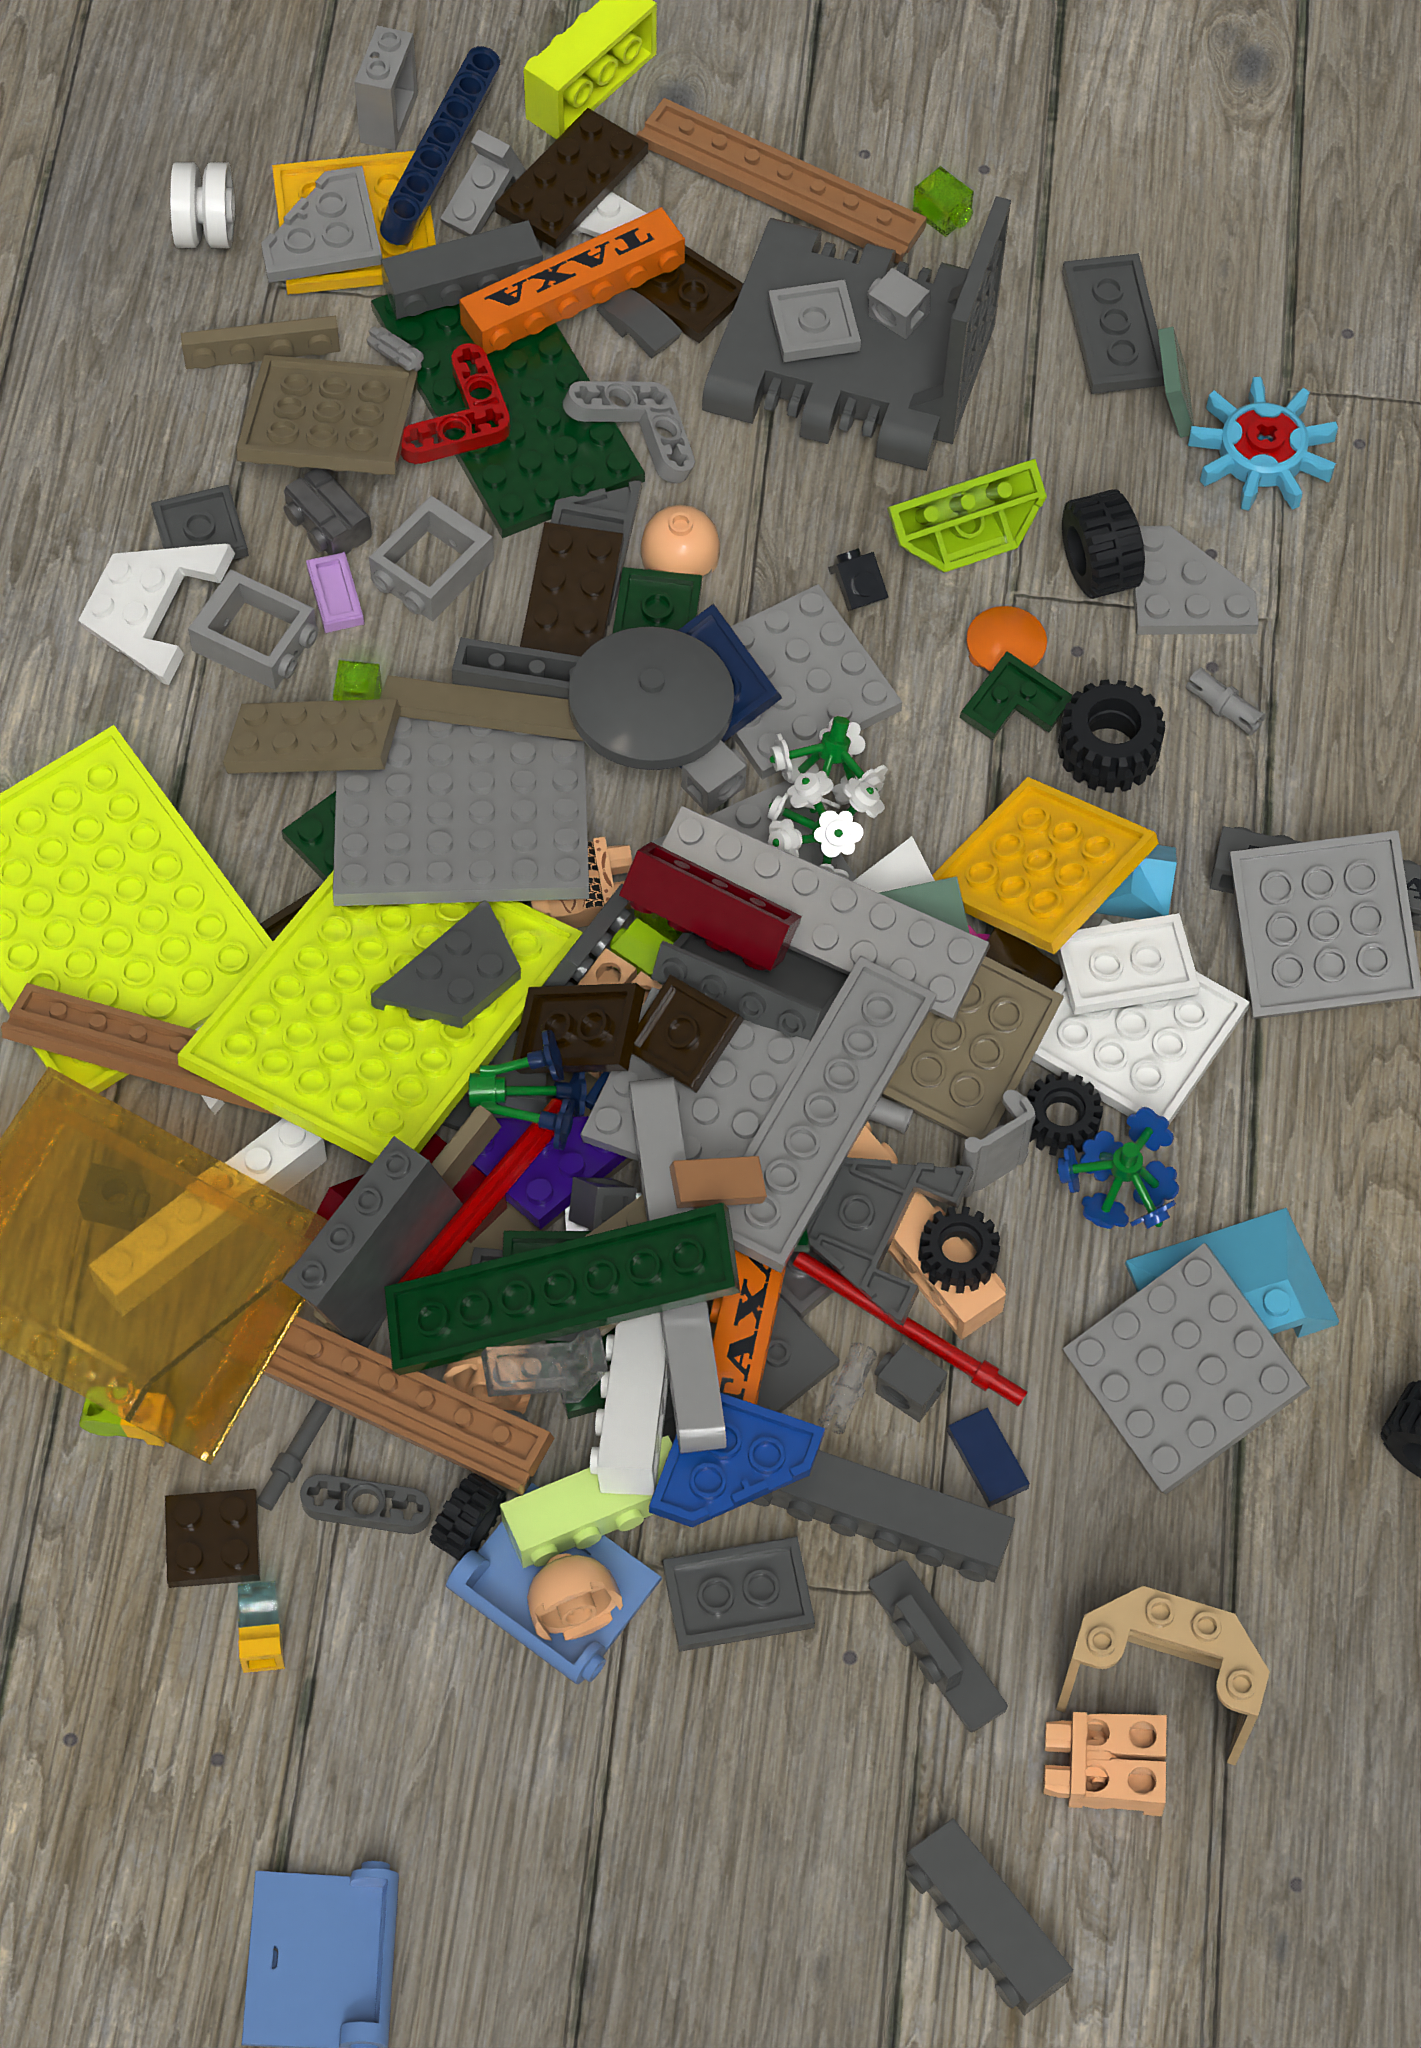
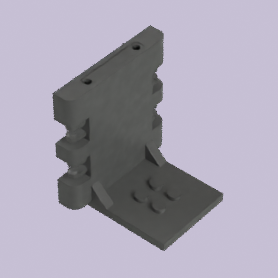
[702,196,1011,471]

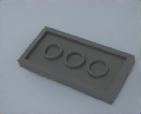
[1062,253,1165,394]

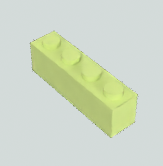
[500,1435,673,1568]

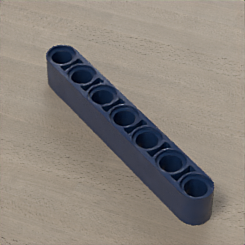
[380,46,500,245]

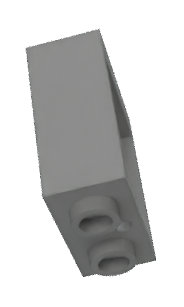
[354,25,418,150]
[369,495,494,622]
[188,569,318,690]

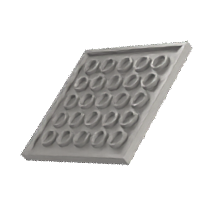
[333,716,589,906]

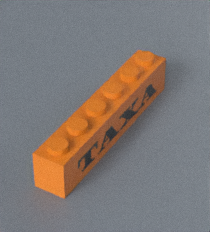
[459,207,685,355]
[710,1250,787,1405]

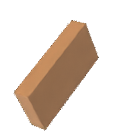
[669,1156,767,1208]

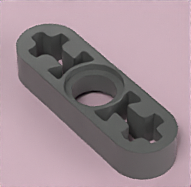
[300,1474,431,1534]

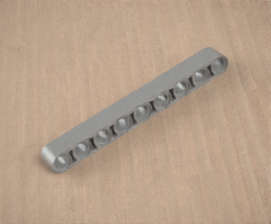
[629,1076,726,1454]

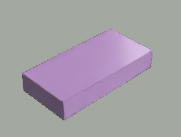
[306,552,364,633]

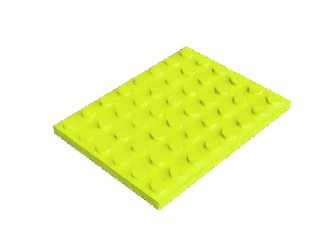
[0,725,273,1109]
[177,870,583,1164]

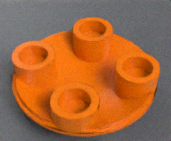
[966,606,1047,672]

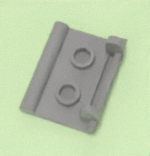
[961,1090,1036,1197]

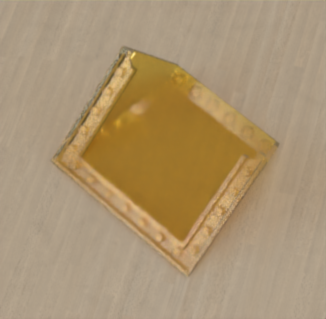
[0,1067,329,1465]

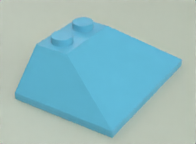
[1125,1208,1339,1338]

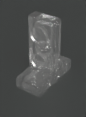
[481,1328,608,1404]

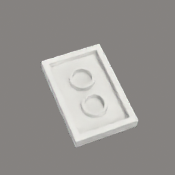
[1057,913,1200,1015]

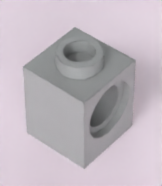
[867,268,930,339]
[681,740,747,814]

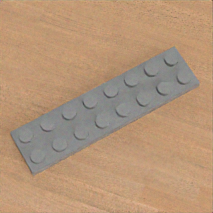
[661,806,990,1022]
[726,956,937,1273]

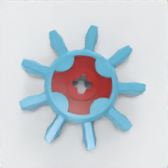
[1188,377,1338,511]

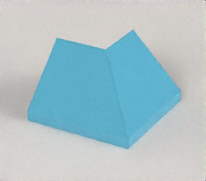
[1094,845,1177,919]

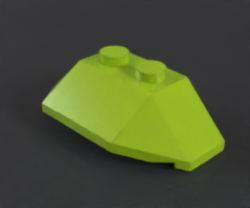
[887,459,1047,573]

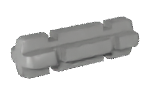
[366,326,424,371]

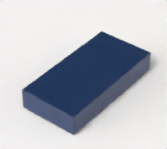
[947,1407,1030,1507]

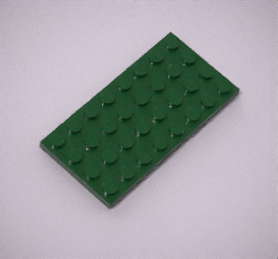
[371,294,645,539]

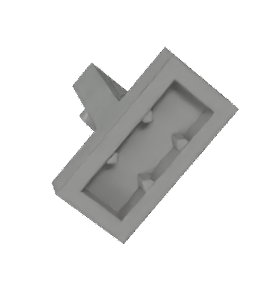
[440,129,526,236]

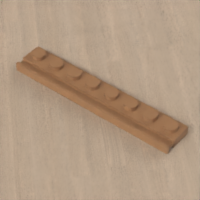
[636,98,927,264]
[1,983,279,1117]
[218,1295,554,1496]

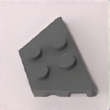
[550,480,642,626]
[371,900,521,1028]

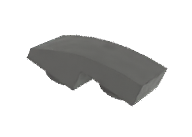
[597,289,682,359]

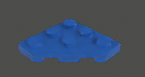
[649,1393,825,1527]

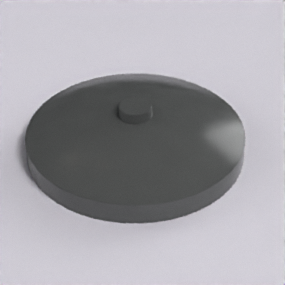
[568,627,734,770]

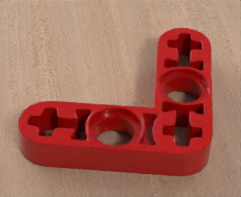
[400,343,510,464]

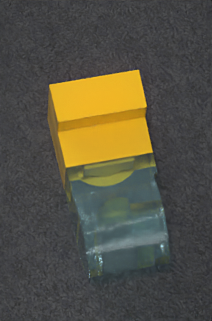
[238,1581,285,1673]

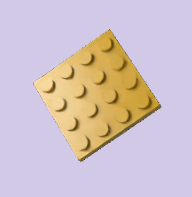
[272,150,436,295]
[932,777,1159,955]

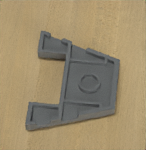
[807,1157,974,1326]

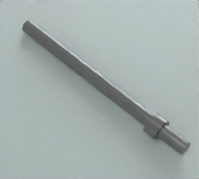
[257,1310,387,1510]

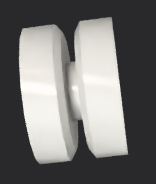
[170,162,235,248]

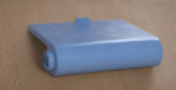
[446,1483,662,1684]
[241,1861,399,2048]

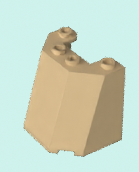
[1056,1586,1270,1765]

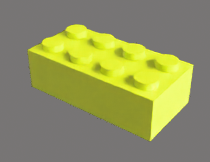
[523,0,657,139]

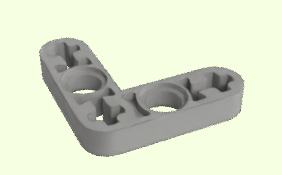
[562,381,695,484]

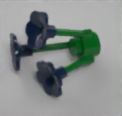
[469,1030,587,1150]

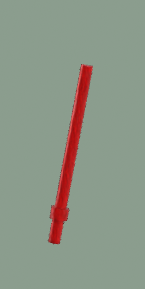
[792,1252,1028,1407]

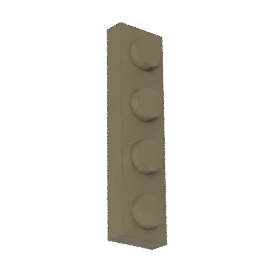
[180,315,340,369]

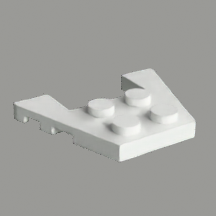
[78,544,235,685]

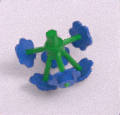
[1057,1107,1179,1229]

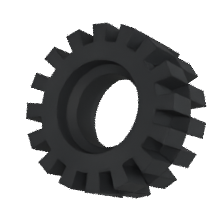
[1027,1072,1103,1156]
[918,1206,1000,1293]
[430,1473,507,1561]

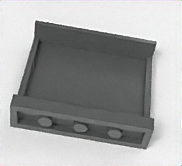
[651,932,849,1041]
[282,1136,463,1344]

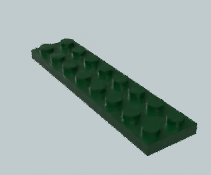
[384,1202,741,1376]

